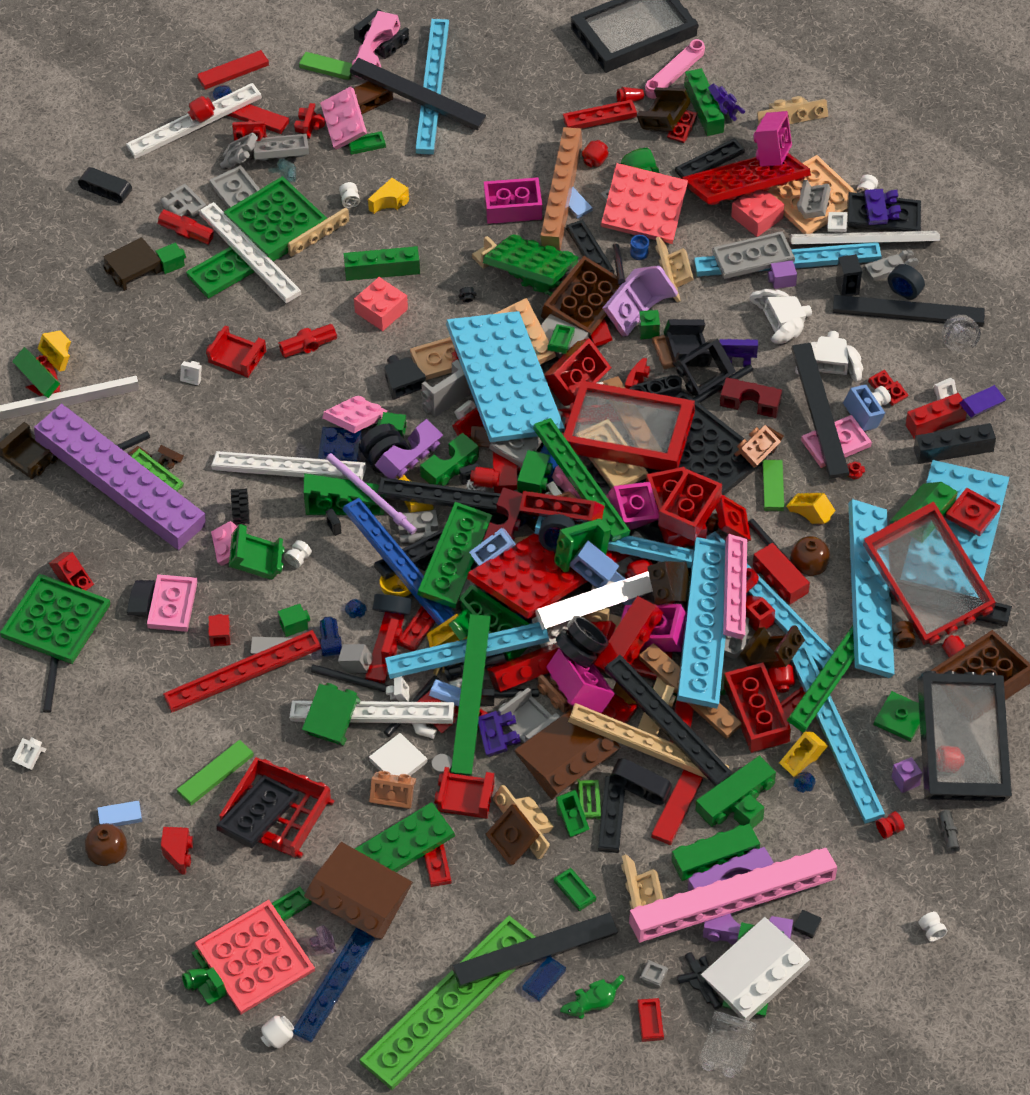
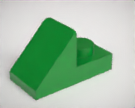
[556,790,589,837]

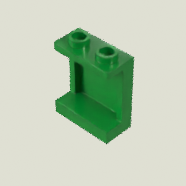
[554,518,611,572]
[229,524,284,580]
[302,683,361,746]

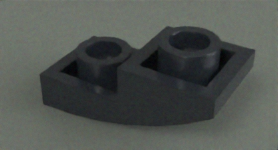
[127,580,155,617]

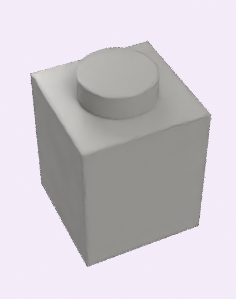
[338,644,372,673]

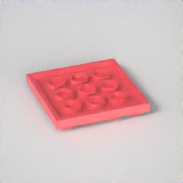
[601,163,688,244]
[195,900,315,1015]

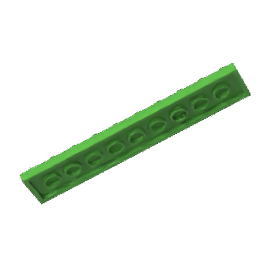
[360,916,536,1090]

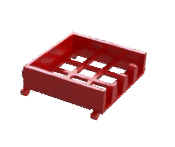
[219,757,335,858]

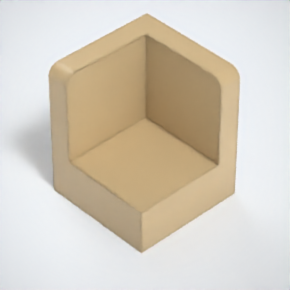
[472,236,497,269]

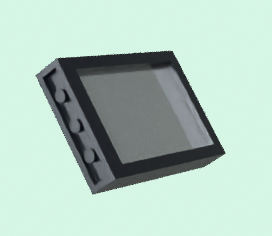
[571,0,699,73]
[917,671,1012,801]

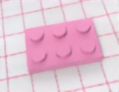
[320,87,367,149]
[323,396,387,433]
[801,415,872,468]
[147,574,198,632]

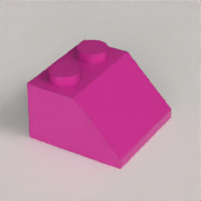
[606,482,659,530]

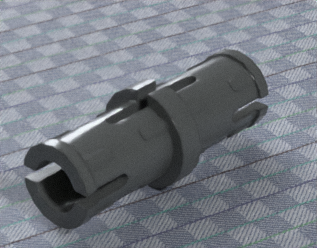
[938,810,960,853]

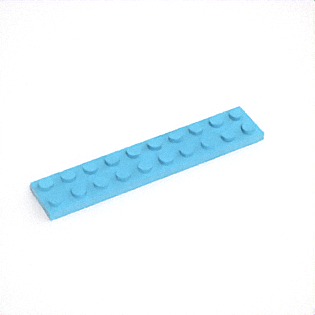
[848,499,895,678]
[677,537,726,709]

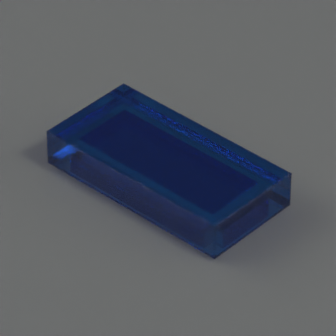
[522,957,566,1002]

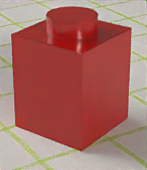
[208,614,231,647]

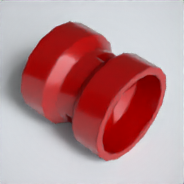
[876,811,905,839]

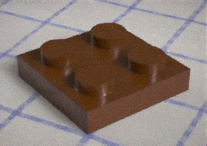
[485,804,540,865]

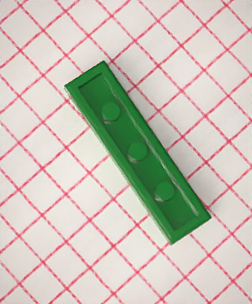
[12,347,60,398]

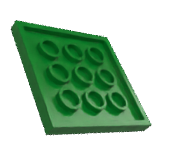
[224,176,328,258]
[483,235,579,285]
[0,573,111,664]

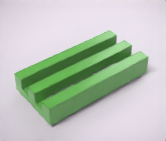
[578,780,601,819]

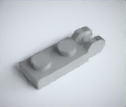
[864,249,919,282]

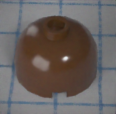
[790,536,830,576]
[85,823,128,866]

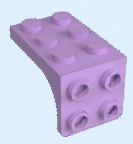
[603,266,678,336]

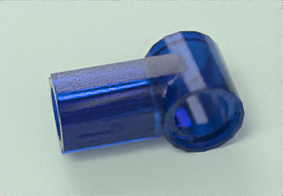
[320,616,342,657]

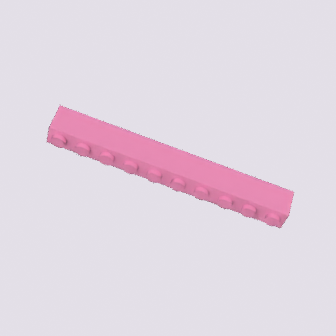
[629,848,837,943]

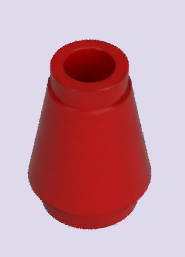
[616,87,644,102]

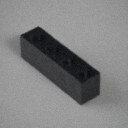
[913,423,996,464]

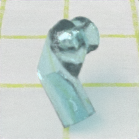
[277,159,296,182]

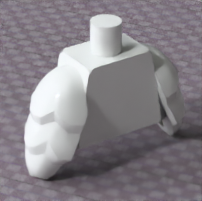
[750,289,812,344]
[795,331,863,382]

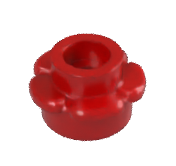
[847,462,865,479]

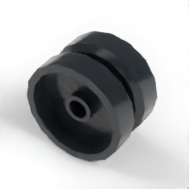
[359,423,410,473]
[556,615,609,667]

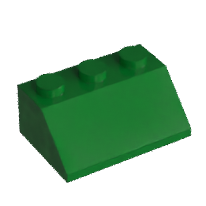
[889,482,958,543]

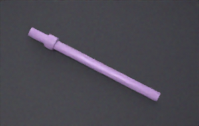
[326,453,417,535]

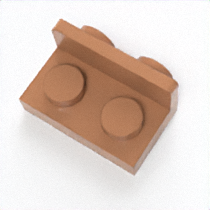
[734,425,781,468]
[537,674,574,713]
[369,771,416,809]

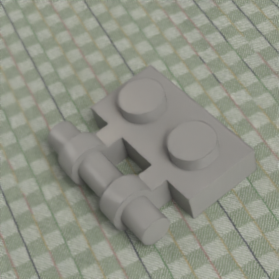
[220,133,258,169]
[160,184,207,218]
[398,510,438,544]

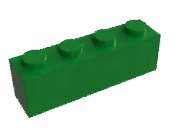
[684,68,725,136]
[343,246,420,281]
[695,755,776,827]
[671,823,760,881]

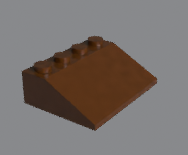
[541,256,621,336]
[930,630,1030,723]
[514,708,621,800]
[304,842,413,939]

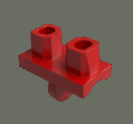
[294,103,326,139]
[232,120,267,141]

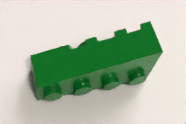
[303,473,385,515]
[459,585,529,661]

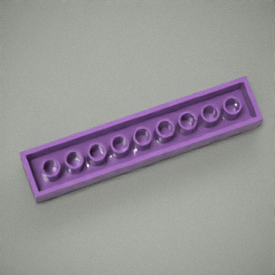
[34,403,205,550]

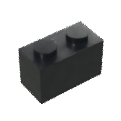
[836,254,862,296]

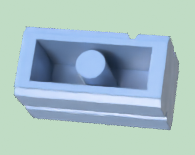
[469,528,516,566]

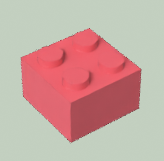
[731,190,785,237]
[354,277,408,331]

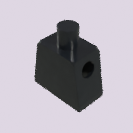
[384,355,426,400]

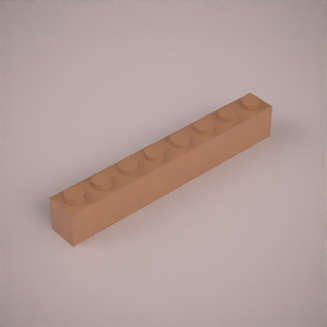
[541,127,582,251]

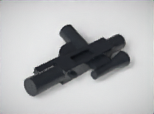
[677,952,722,1010]

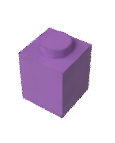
[768,260,797,289]
[892,757,922,793]

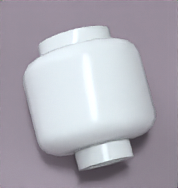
[261,1016,294,1048]

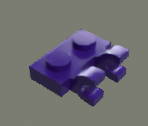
[708,83,745,121]
[864,189,901,225]
[719,339,758,367]
[478,711,522,757]

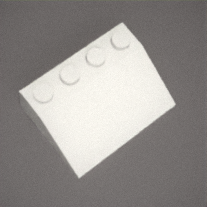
[701,917,810,1023]

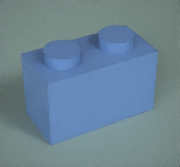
[843,385,885,431]
[570,541,619,589]

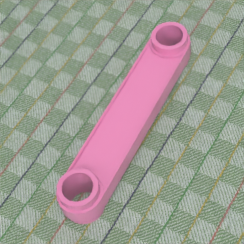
[645,39,705,99]

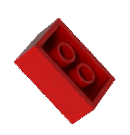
[544,338,612,406]
[658,469,722,541]

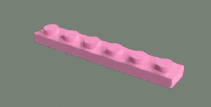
[723,534,747,640]

